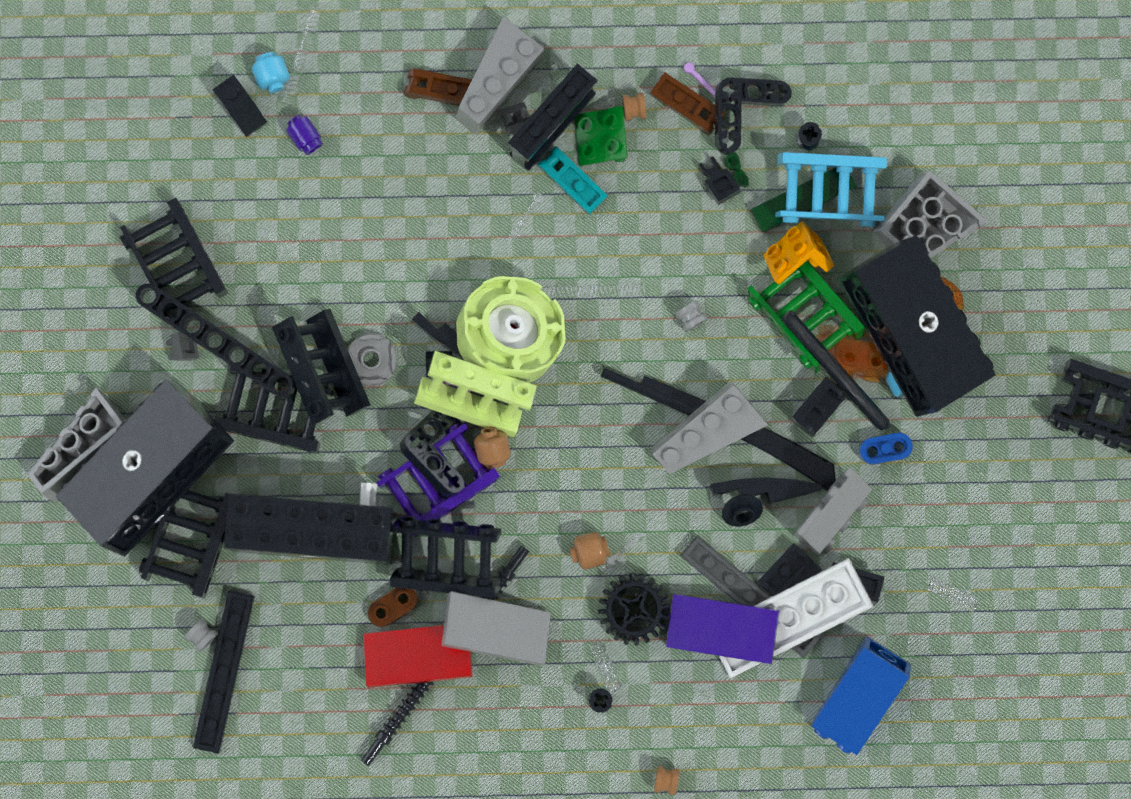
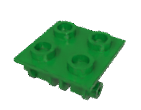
[575,106,628,166]

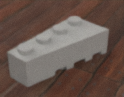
[650,381,768,474]
[28,388,126,503]

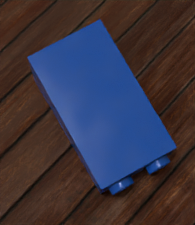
[811,635,911,755]

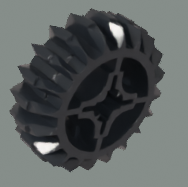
[598,573,670,645]

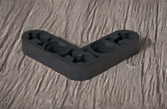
[715,77,792,155]
[400,410,464,498]

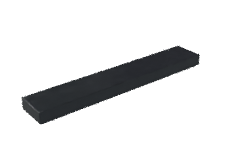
[193,590,255,754]

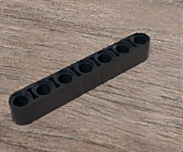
[136,284,295,398]

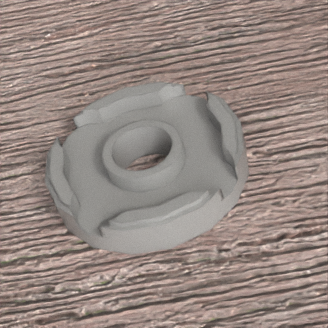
[348,333,398,387]

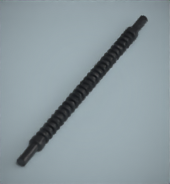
[361,545,530,766]

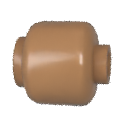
[474,427,511,468]
[569,532,610,570]

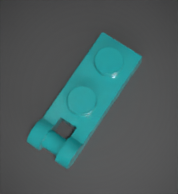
[537,146,608,216]

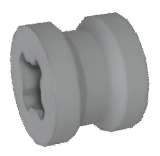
[675,301,708,332]
[184,619,218,653]

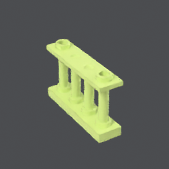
[414,351,537,438]

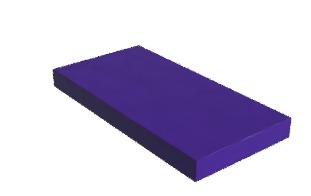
[666,594,780,664]

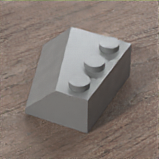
[872,170,988,258]
[793,467,872,555]

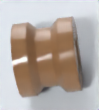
[622,93,646,121]
[654,766,679,795]

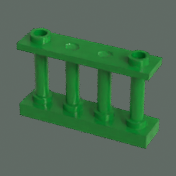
[747,260,865,374]

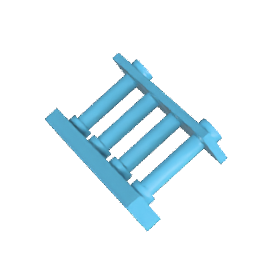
[775,152,887,227]

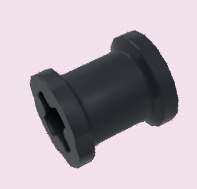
[796,122,822,150]
[589,689,613,713]

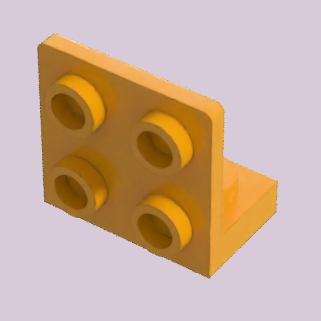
[763,221,835,284]

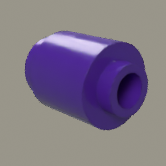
[286,115,323,155]

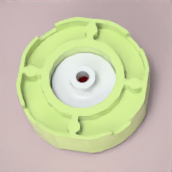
[456,276,565,383]

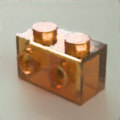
[834,338,888,383]

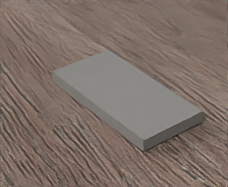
[442,592,551,666]

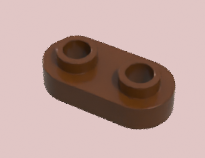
[368,588,417,627]

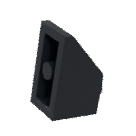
[212,74,268,138]

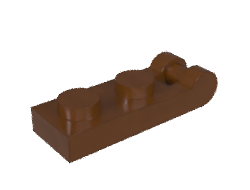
[404,68,472,106]
[650,72,725,135]

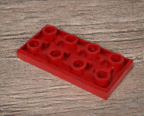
[364,625,473,688]

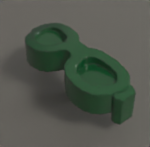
[725,152,749,188]

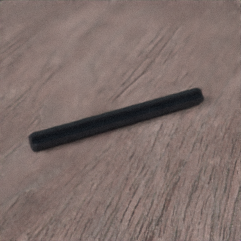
[781,310,890,430]

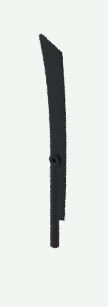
[600,367,836,491]

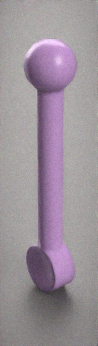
[684,63,724,103]

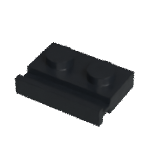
[757,543,822,597]

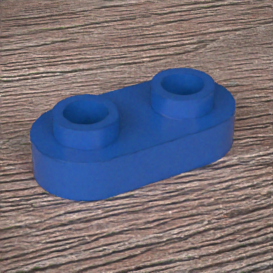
[859,433,913,465]

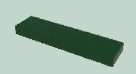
[750,168,856,233]

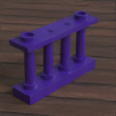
[376,423,501,537]

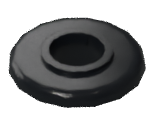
[722,494,763,527]

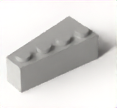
[456,16,544,135]

